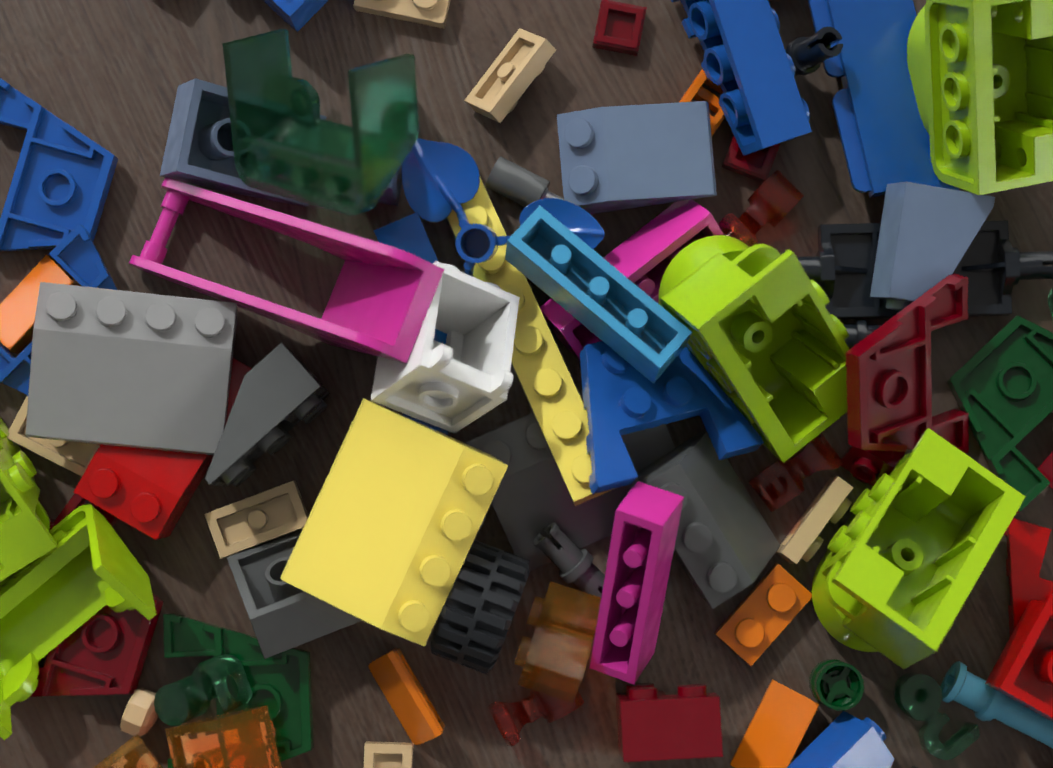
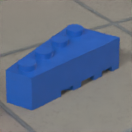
[671,0,812,156]

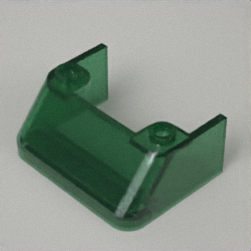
[222,29,419,216]

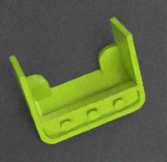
[0,503,156,741]

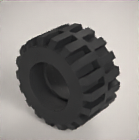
[430,540,530,674]

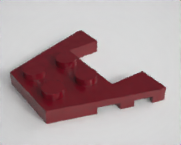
[846,274,969,454]
[30,518,164,697]

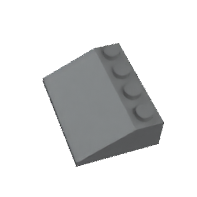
[26,282,238,455]

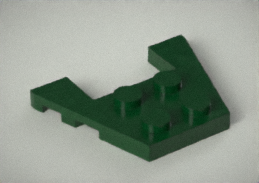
[947,315,1053,514]
[163,613,314,768]

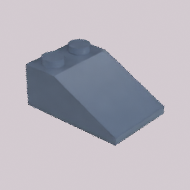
[160,78,326,207]
[557,101,717,214]

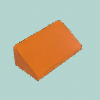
[0,254,81,354]
[368,648,445,745]
[730,679,819,768]

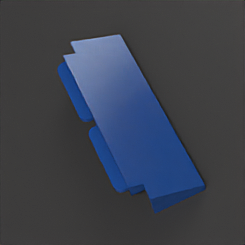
[808,0,959,198]

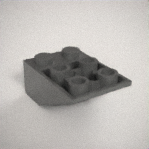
[205,343,331,487]

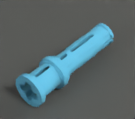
[939,661,1053,748]

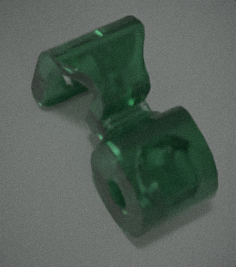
[154,654,253,726]
[893,672,980,760]

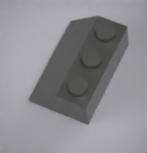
[630,428,780,609]
[227,529,363,659]

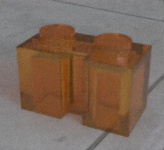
[514,581,601,703]

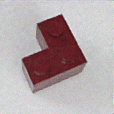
[615,683,723,762]

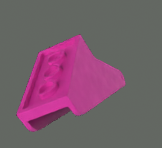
[129,177,445,363]

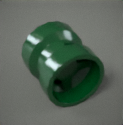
[809,659,864,711]

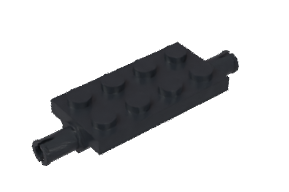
[797,220,1053,319]

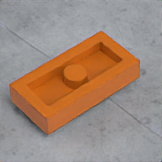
[714,563,812,666]

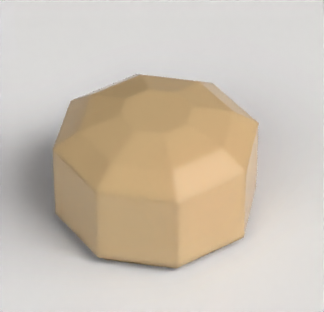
[120,688,161,738]

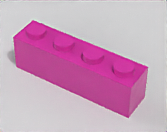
[540,199,724,360]
[590,481,684,685]

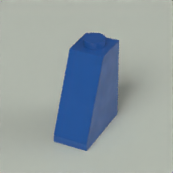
[787,711,894,768]

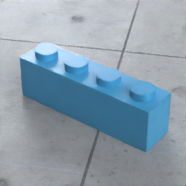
[505,205,692,384]

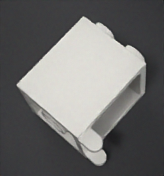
[371,261,520,434]

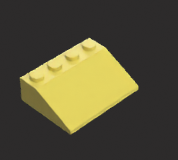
[280,398,508,647]

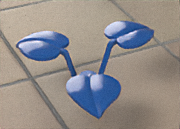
[402,137,605,345]

